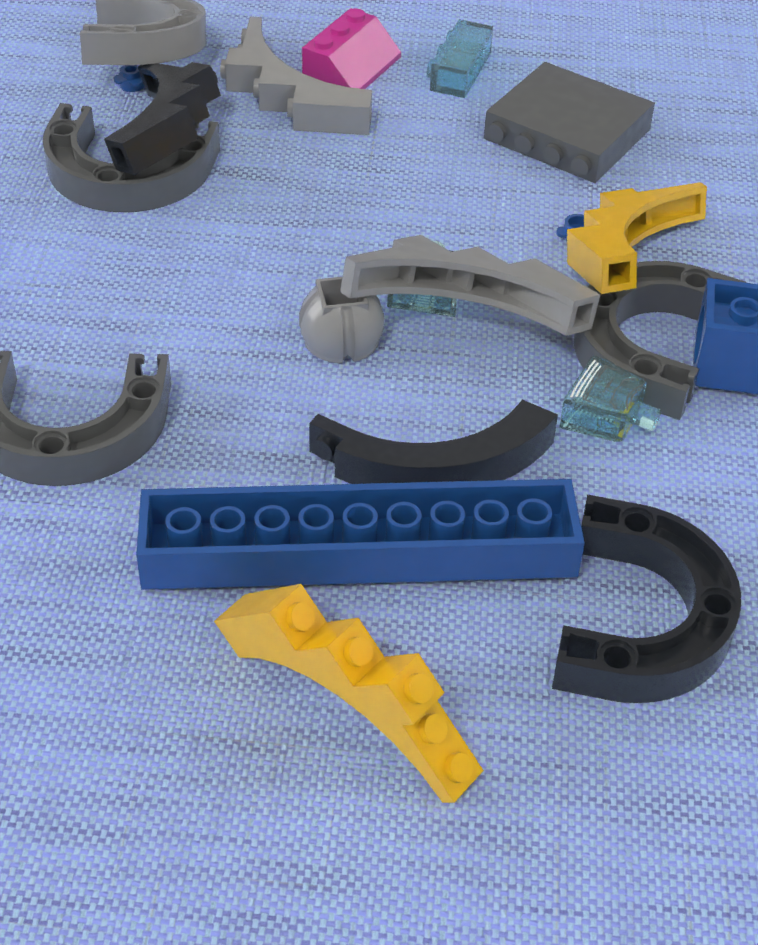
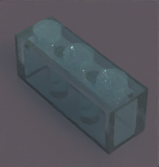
[427,19,494,98]

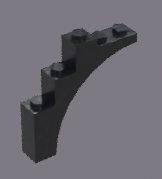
[104,62,221,175]

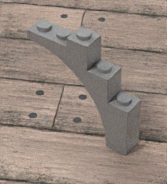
[220,17,372,135]
[340,235,600,336]

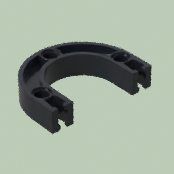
[552,494,741,703]

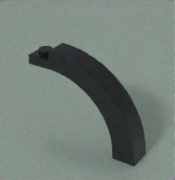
[309,399,558,484]

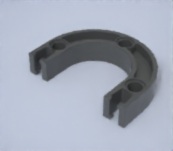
[43,103,220,212]
[574,261,746,420]
[0,351,171,486]

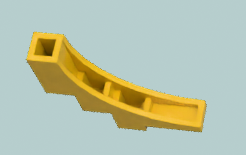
[567,182,707,294]
[214,584,484,803]

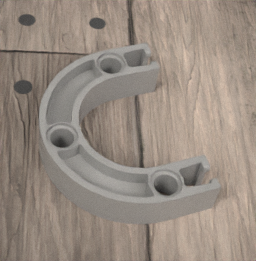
[80,0,207,65]

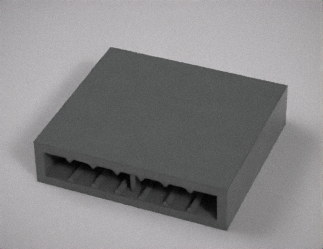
[484,62,655,183]

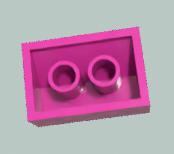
[302,8,401,89]

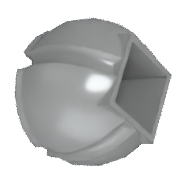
[299,277,385,363]

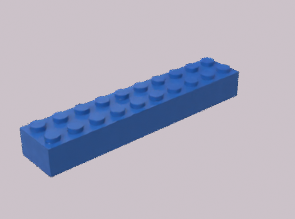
[136,479,585,590]

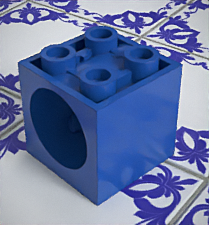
[693,278,758,394]

